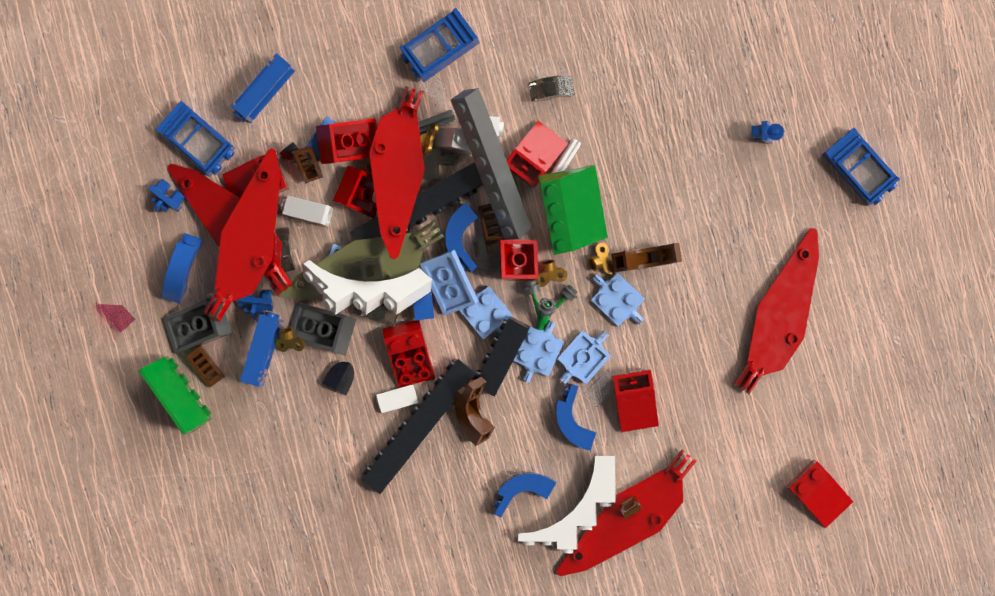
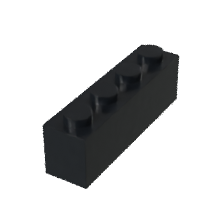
[473,316,530,397]

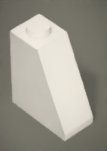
[434,128,471,156]
[281,195,334,227]

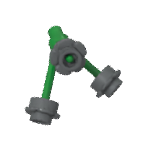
[522,281,577,330]

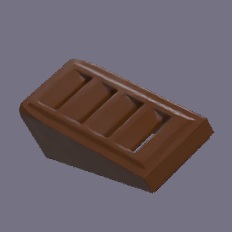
[292,145,323,184]
[478,203,504,246]
[186,346,225,388]
[620,496,643,519]

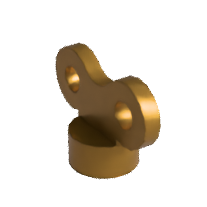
[420,124,439,155]
[588,243,614,275]
[535,259,568,287]
[275,327,306,352]

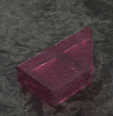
[97,304,136,332]

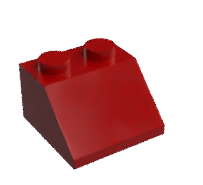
[333,166,377,218]
[499,240,539,281]

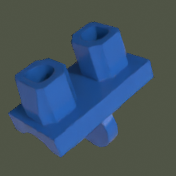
[752,121,785,144]
[148,179,185,213]
[237,290,274,320]

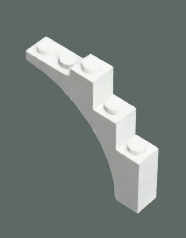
[303,260,432,315]
[518,456,616,553]

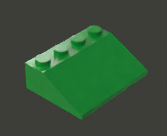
[538,165,608,255]
[138,356,212,435]

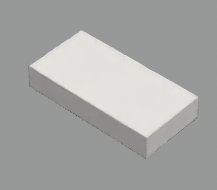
[376,384,419,413]

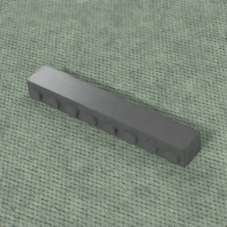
[451,88,532,240]

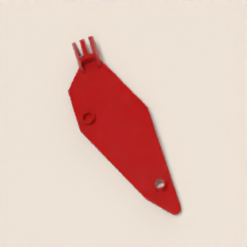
[369,86,425,259]
[203,148,281,322]
[168,164,293,296]
[734,228,819,394]
[556,449,697,576]

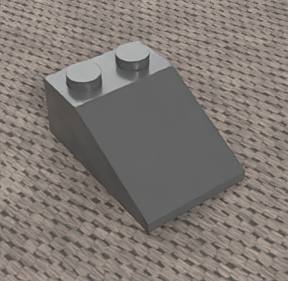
[163,298,232,354]
[291,302,356,356]

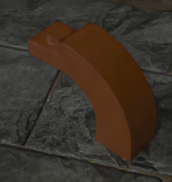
[611,243,682,273]
[455,377,495,446]

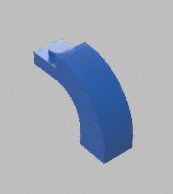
[445,203,478,272]
[161,233,203,304]
[556,384,596,451]
[493,472,557,517]

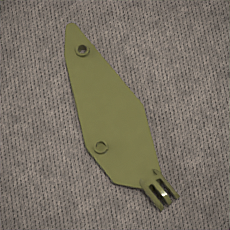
[274,221,444,300]

